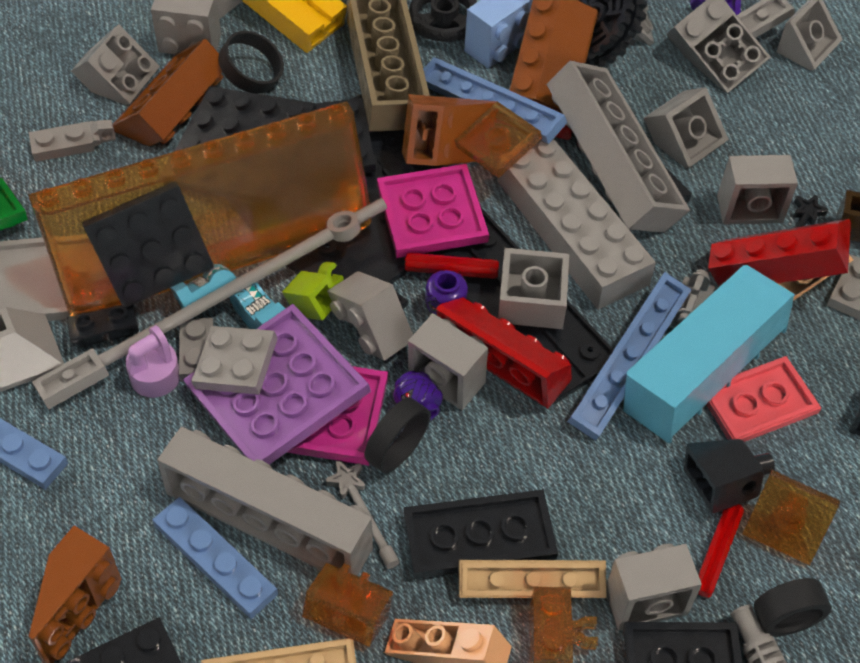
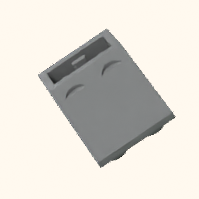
[666,0,771,94]

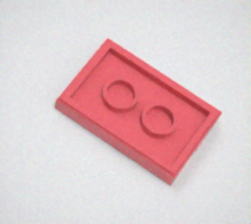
[706,356,821,442]

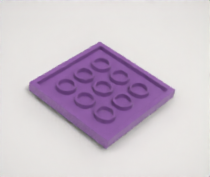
[183,304,371,465]

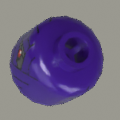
[425,270,468,316]
[392,371,443,420]

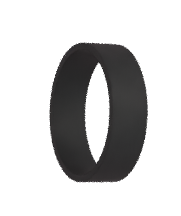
[219,31,284,94]
[365,397,431,473]

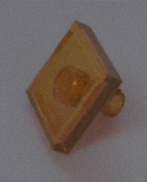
[454,101,542,178]
[743,470,840,566]

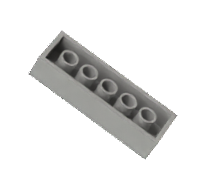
[546,60,690,233]
[497,139,656,310]
[157,426,373,585]

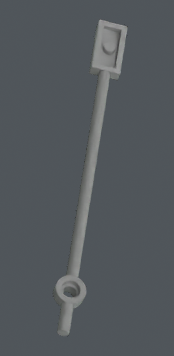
[32,198,387,410]

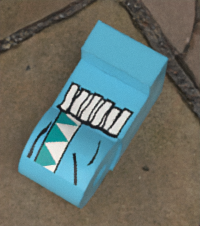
[170,264,236,319]
[229,283,286,329]

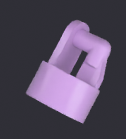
[126,325,180,398]

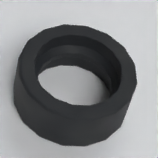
[754,578,832,637]

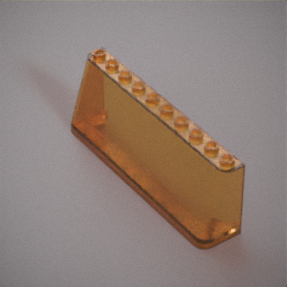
[28,101,372,316]

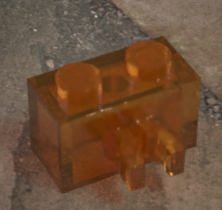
[302,563,393,647]
[529,586,598,663]

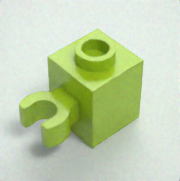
[282,262,344,321]

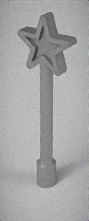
[326,461,400,569]

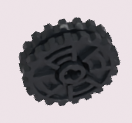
[578,0,647,67]

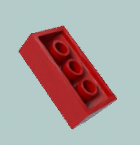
[708,219,851,287]
[436,297,572,409]

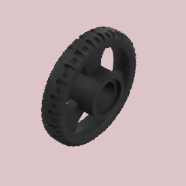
[409,0,477,42]

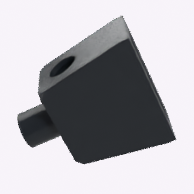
[684,439,775,513]

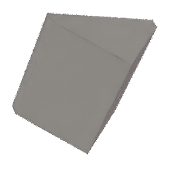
[777,0,843,71]

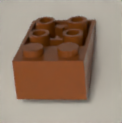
[402,94,498,166]
[29,525,122,663]

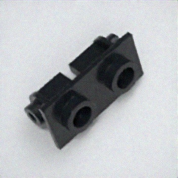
[67,305,139,348]

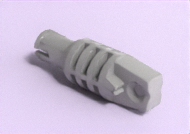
[730,604,787,663]

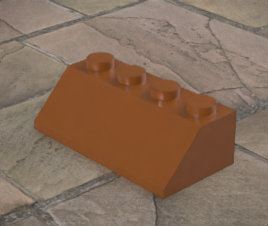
[510,0,598,114]
[113,38,224,147]

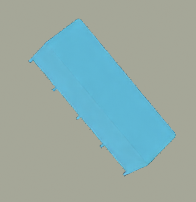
[623,265,795,444]

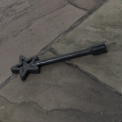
[794,195,828,228]

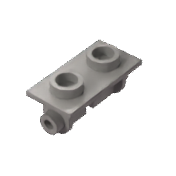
[669,269,715,328]

